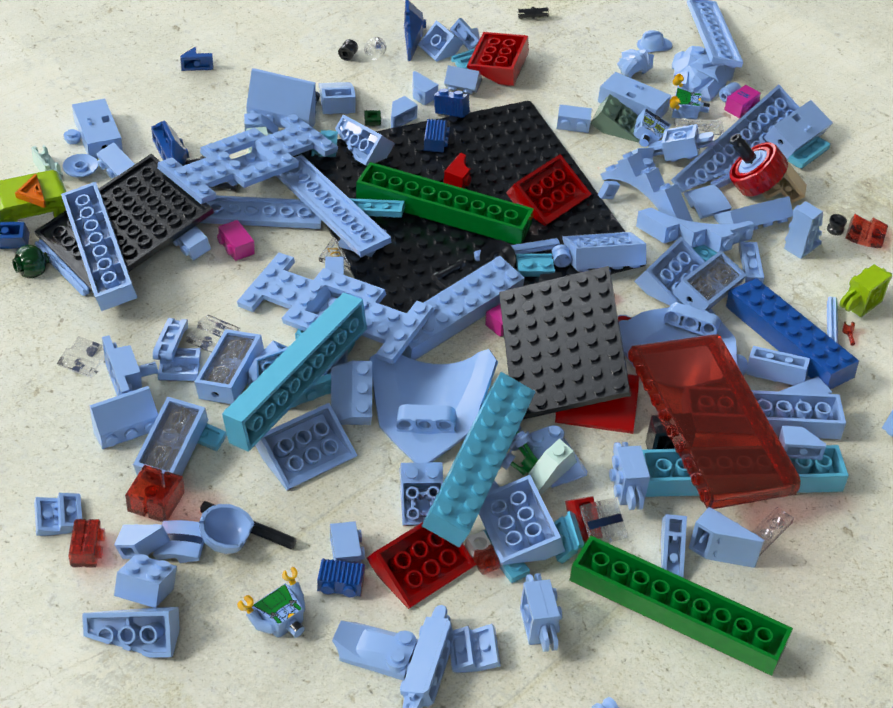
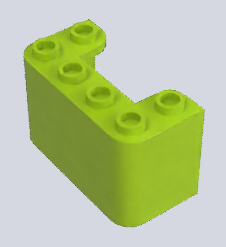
[0,170,66,222]

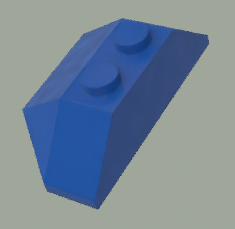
[151,121,189,166]

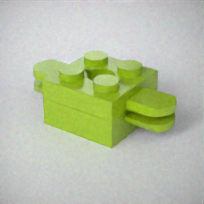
[839,264,892,317]

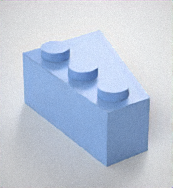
[784,201,823,259]

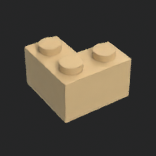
[762,162,807,204]

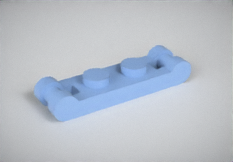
[153,318,188,361]

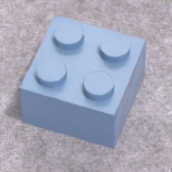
[114,554,177,608]

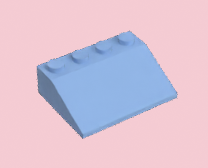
[246,68,315,129]
[563,232,646,272]
[634,237,705,305]
[255,403,358,490]
[479,475,565,565]

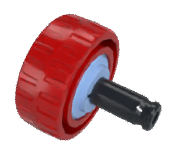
[729,134,788,197]

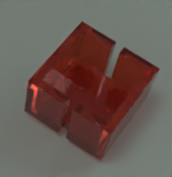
[125,465,185,522]

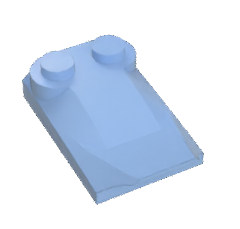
[522,425,588,488]
[332,620,418,681]

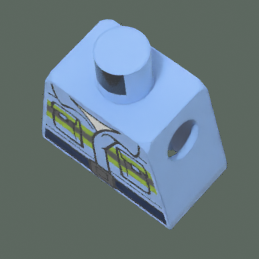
[634,108,671,147]

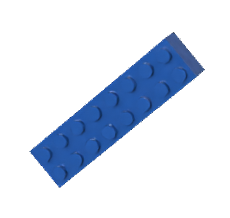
[726,278,859,390]

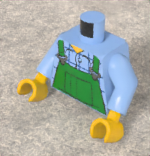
[669,73,710,119]
[237,567,306,638]

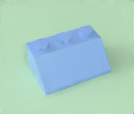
[331,360,372,425]
[89,386,158,449]

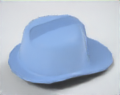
[637,30,672,53]

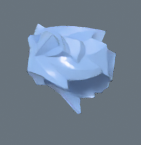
[617,48,654,78]

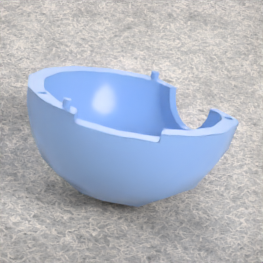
[199,504,254,554]

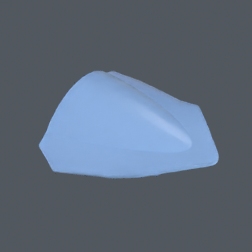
[619,302,738,390]
[369,349,498,463]

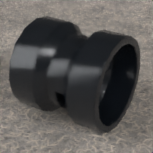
[338,39,358,61]

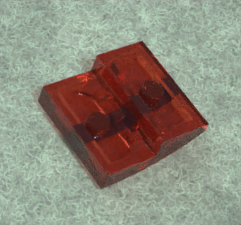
[845,214,888,248]

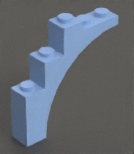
[600,151,693,221]
[636,207,755,252]

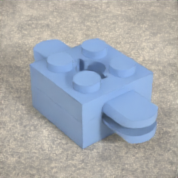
[648,124,715,162]
[609,442,650,510]
[520,573,562,652]

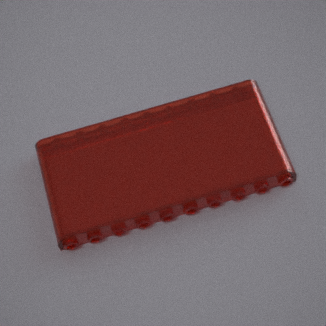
[628,334,801,509]

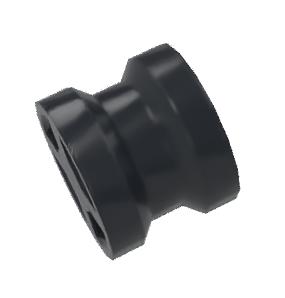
[827,214,847,236]

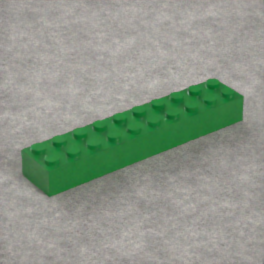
[356,162,534,244]
[569,535,793,676]

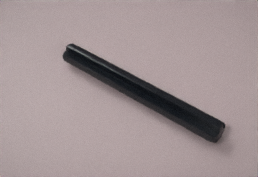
[200,501,296,549]

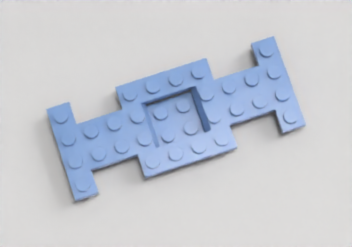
[157,114,338,204]
[237,252,434,365]

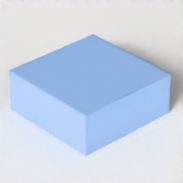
[598,181,620,199]

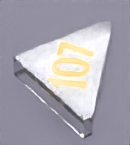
[319,237,350,271]

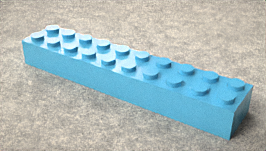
[222,293,367,452]
[422,372,536,547]
[642,445,849,497]

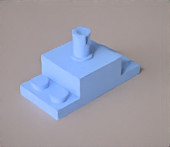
[102,335,158,396]

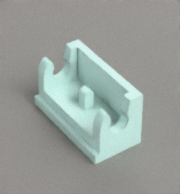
[31,145,63,177]

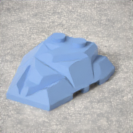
[672,46,735,102]

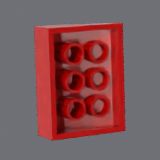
[467,32,529,86]
[506,154,591,226]
[555,374,640,434]
[367,521,476,609]

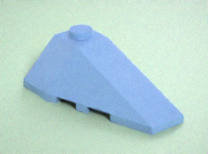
[335,114,395,166]
[82,607,180,658]

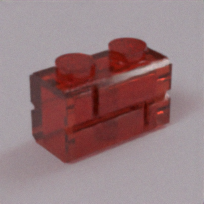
[68,519,105,567]

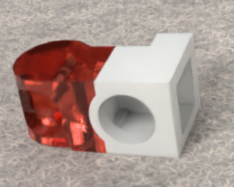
[465,531,500,575]

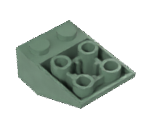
[590,94,640,142]

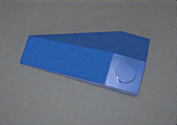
[404,0,426,61]

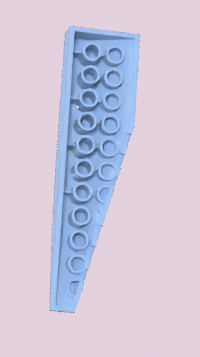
[671,84,800,193]

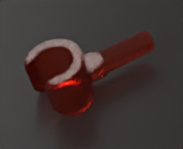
[842,321,855,346]

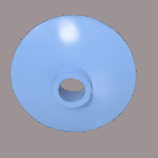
[63,154,98,177]

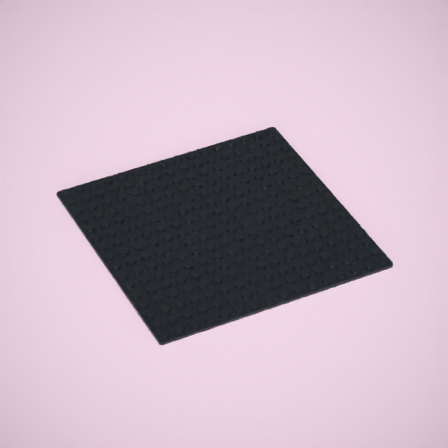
[293,101,647,313]

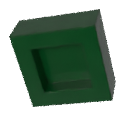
[364,110,381,126]

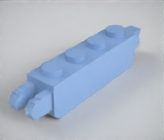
[400,605,455,708]

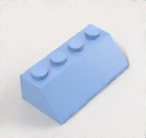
[713,196,793,230]

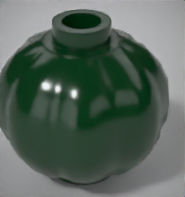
[12,244,49,278]

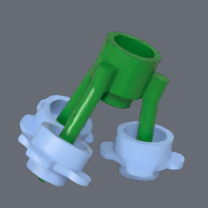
[499,430,538,476]

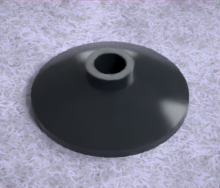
[480,240,516,267]

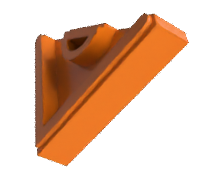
[15,174,46,208]

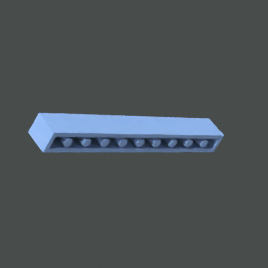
[96,143,211,261]

